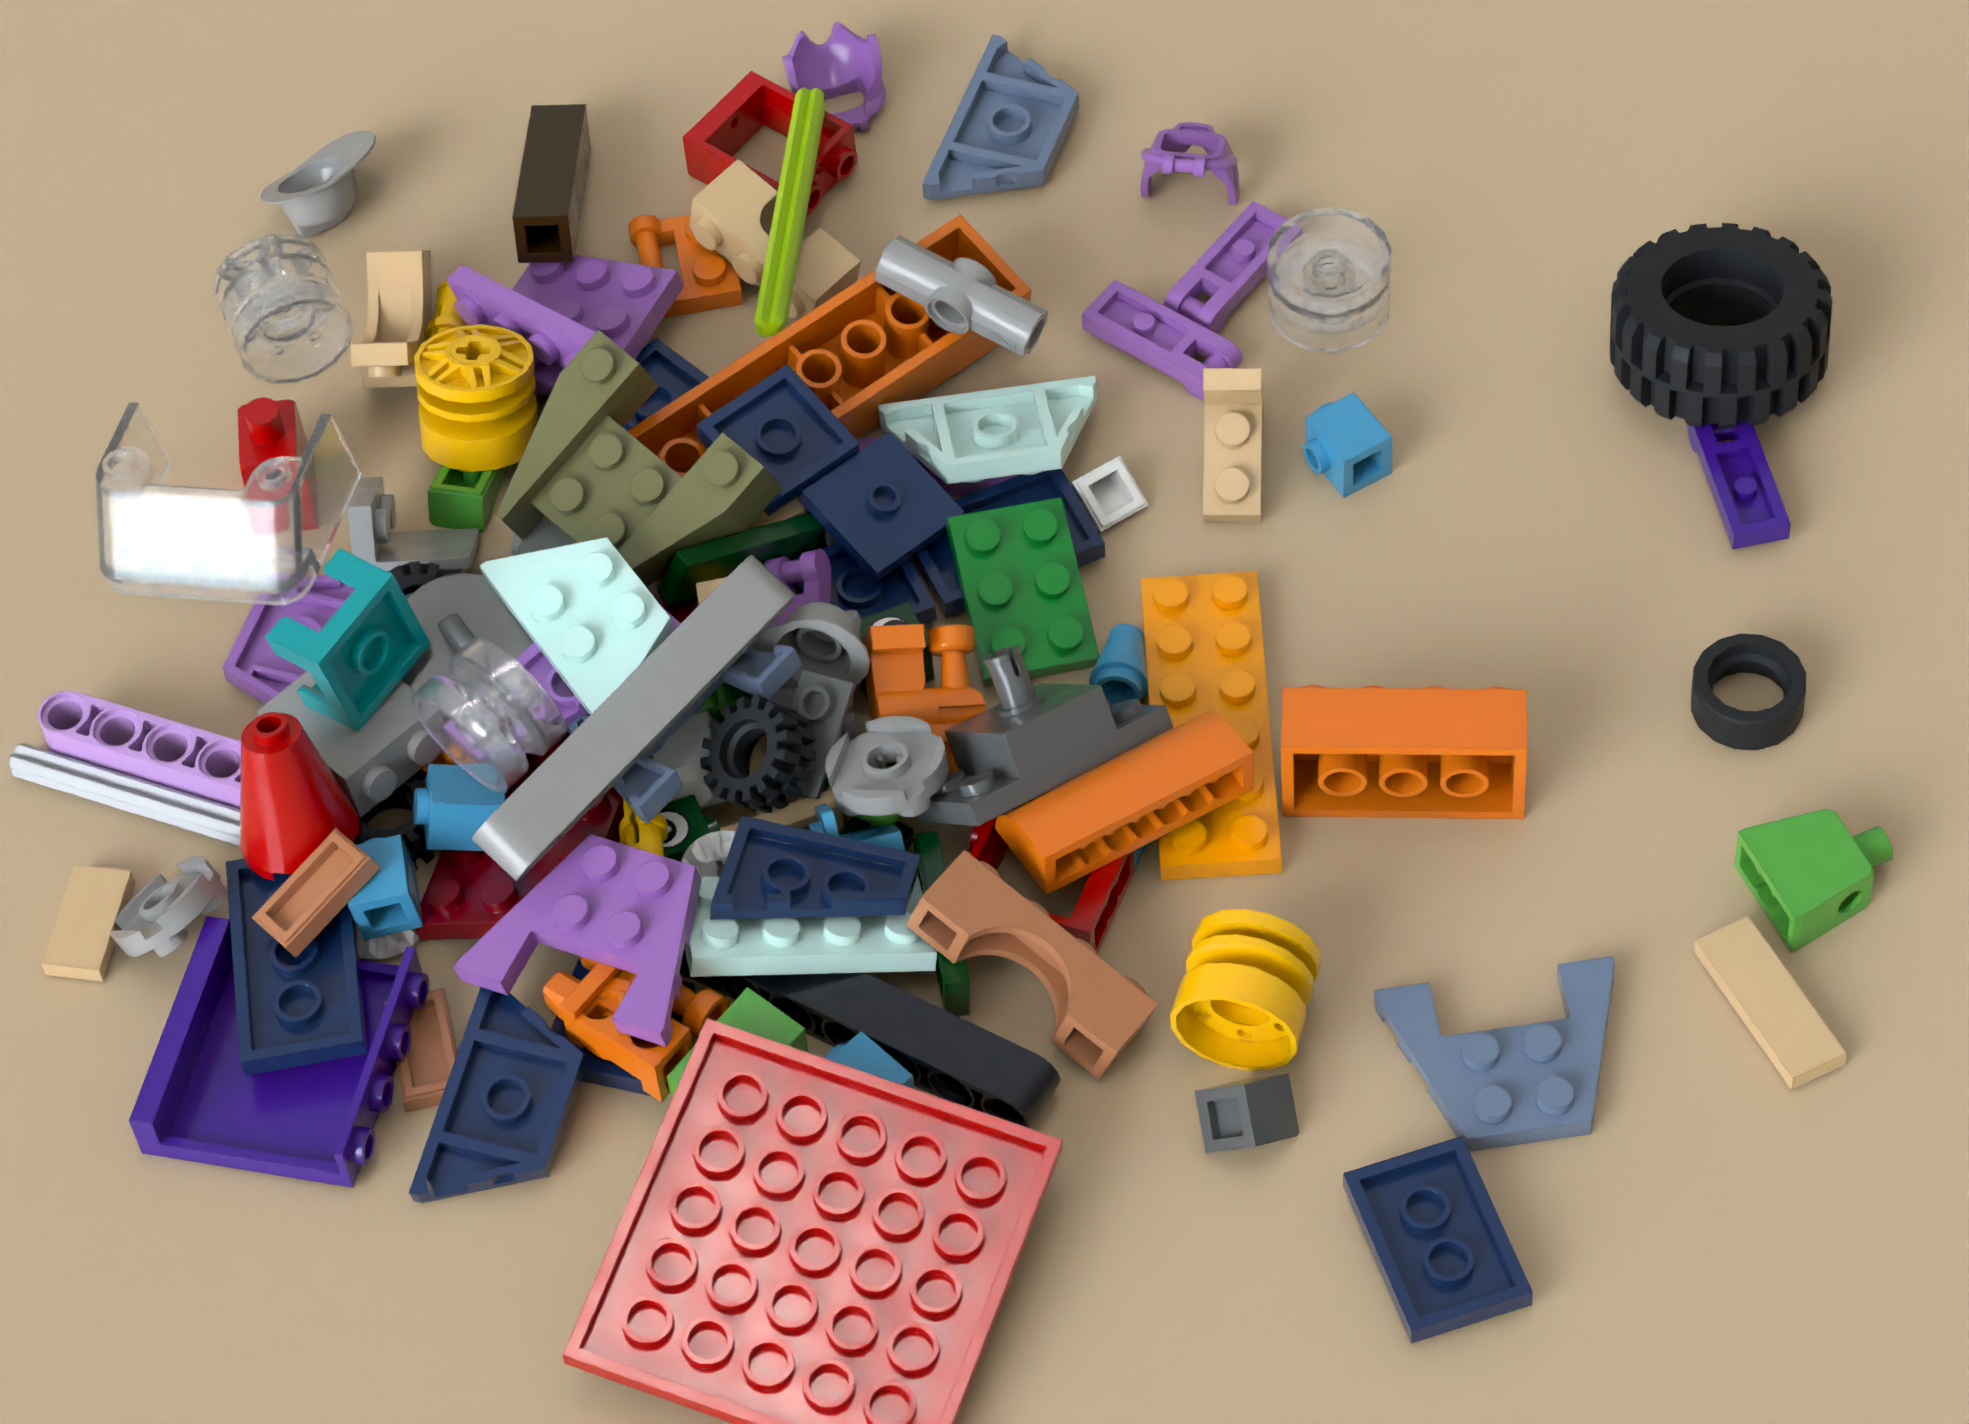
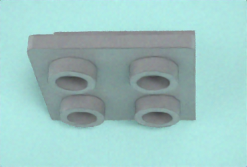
[348,477,480,574]

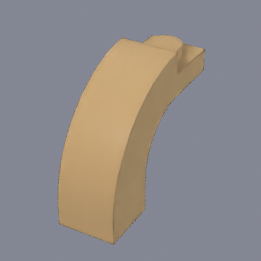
[350,250,432,388]

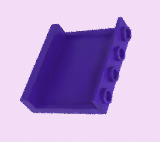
[129,916,429,1188]

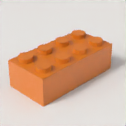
[1281,685,1527,819]

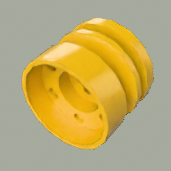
[414,324,538,472]
[1170,909,1321,1071]

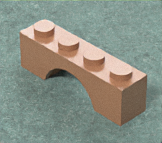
[906,850,1158,1080]

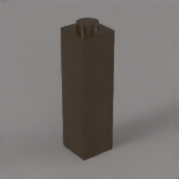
[512,104,591,263]

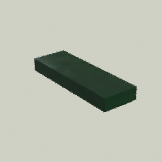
[659,512,825,605]
[914,831,969,1017]

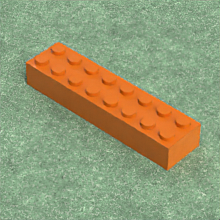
[627,214,1032,478]

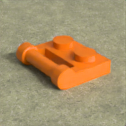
[628,214,743,318]

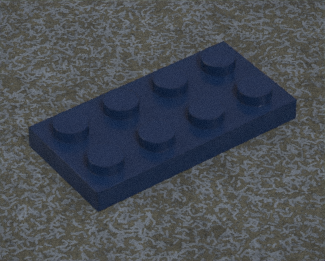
[226,858,368,1076]

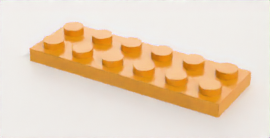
[1140,571,1282,881]

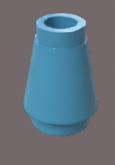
[1089,624,1148,704]

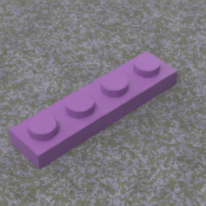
[447,265,596,368]

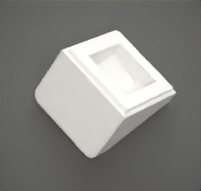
[1070,456,1149,533]

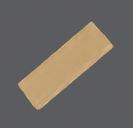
[1694,916,1847,1090]

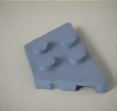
[922,35,1079,200]

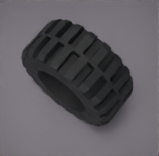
[1609,223,1833,429]

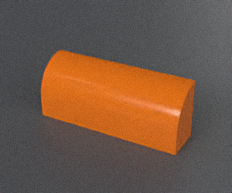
[995,711,1254,895]

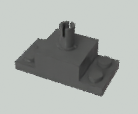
[918,644,1174,826]

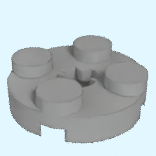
[825,716,949,817]
[110,856,228,957]

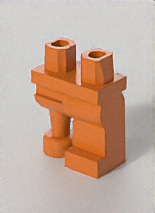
[861,624,986,772]
[543,956,730,1102]

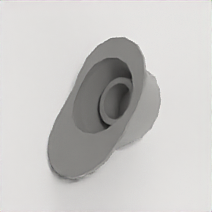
[261,131,376,238]
[752,602,871,699]

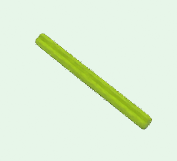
[754,87,826,338]

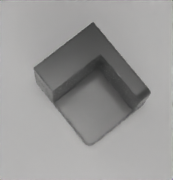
[1195,1073,1299,1153]

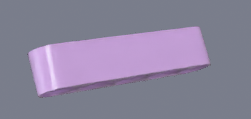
[38,691,241,809]

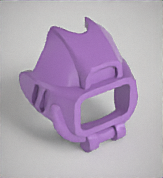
[782,22,886,132]
[1140,122,1239,205]

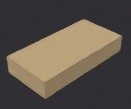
[41,864,135,982]

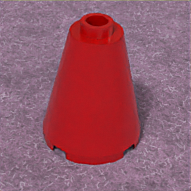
[240,712,361,881]

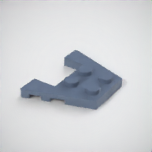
[564,645,802,824]
[1374,956,1615,1152]

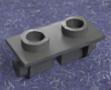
[790,669,856,799]

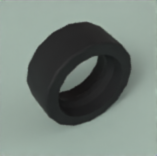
[1691,634,1806,750]

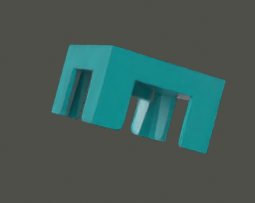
[265,548,431,732]

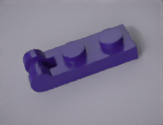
[1687,422,1791,549]

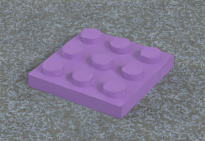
[512,255,684,396]

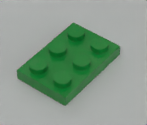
[946,497,1099,687]

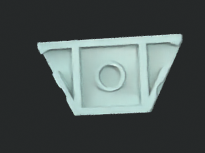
[878,376,1097,484]
[479,537,675,715]

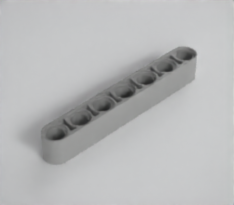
[471,555,796,882]

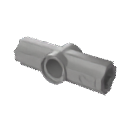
[874,235,1048,357]

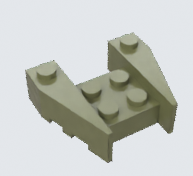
[496,329,782,587]

